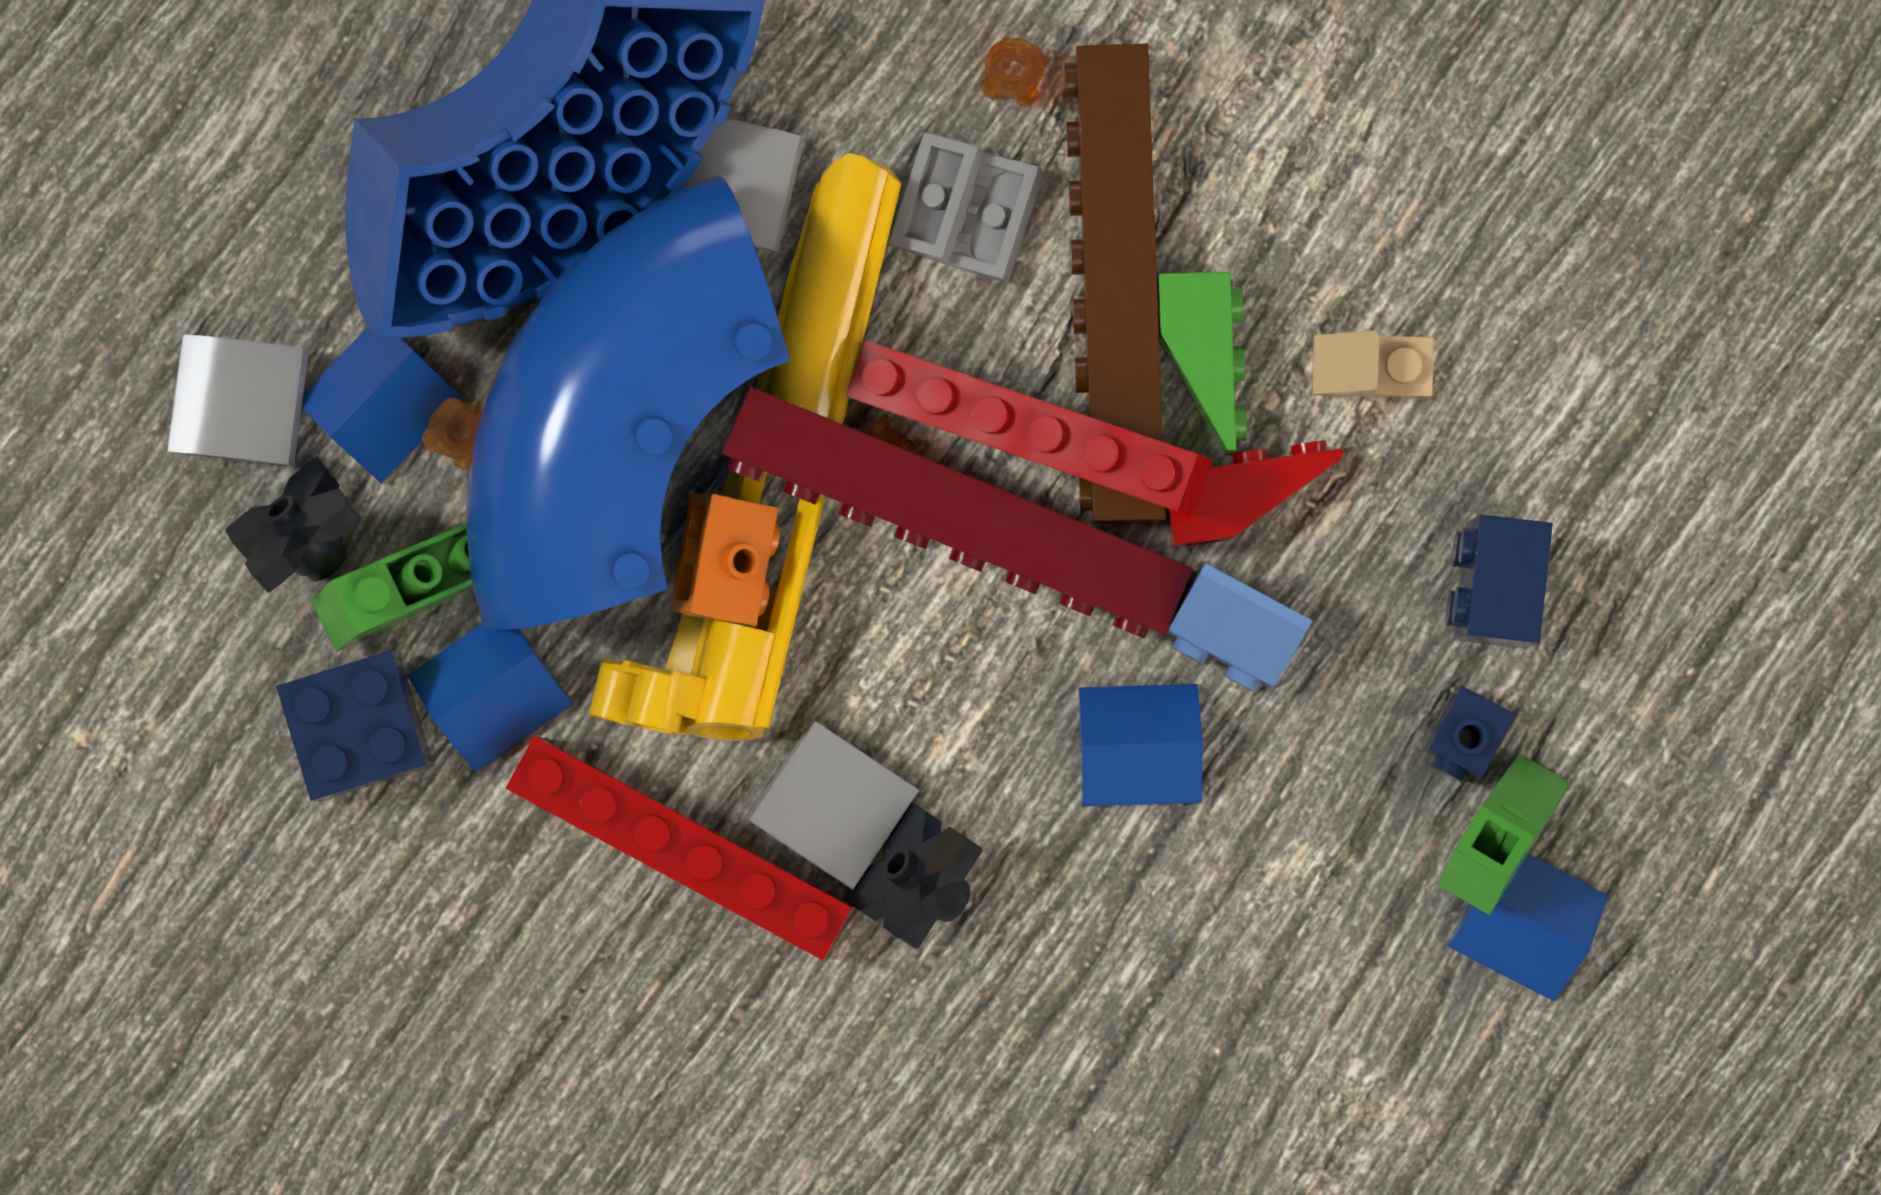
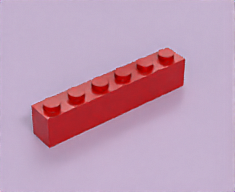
[846,340,1213,516]
[505,736,853,961]

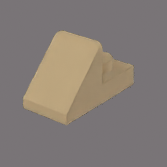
[1312,331,1434,399]

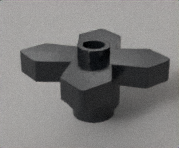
[225,457,361,592]
[844,802,982,949]

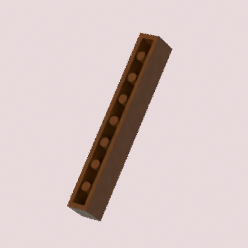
[1064,43,1165,525]

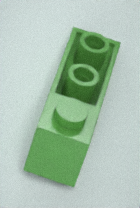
[1157,271,1247,456]
[310,523,473,652]
[1437,753,1571,916]

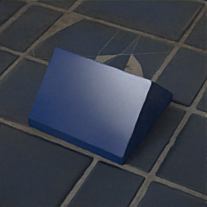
[302,327,464,484]
[408,623,573,773]
[1078,684,1203,806]
[1447,854,1608,1001]

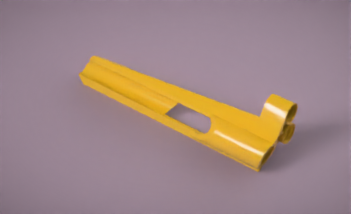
[588,153,902,741]

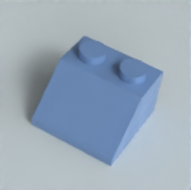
[1166,563,1313,693]

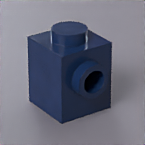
[1422,686,1516,783]

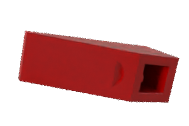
[1166,440,1343,549]

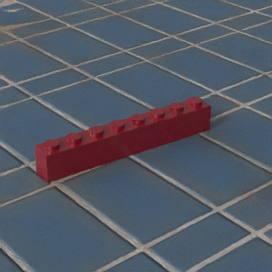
[718,385,1193,639]

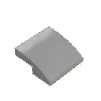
[668,118,805,253]
[888,132,1045,284]
[167,334,309,467]
[747,720,919,889]

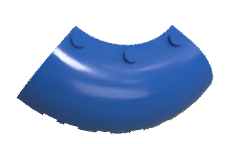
[345,0,765,339]
[466,175,790,630]

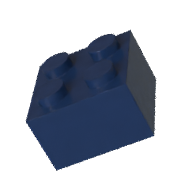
[1445,514,1553,649]
[276,650,434,802]

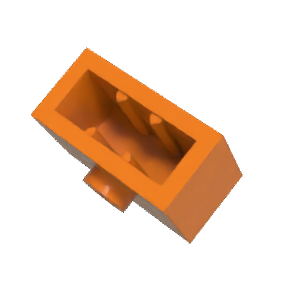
[669,494,780,626]

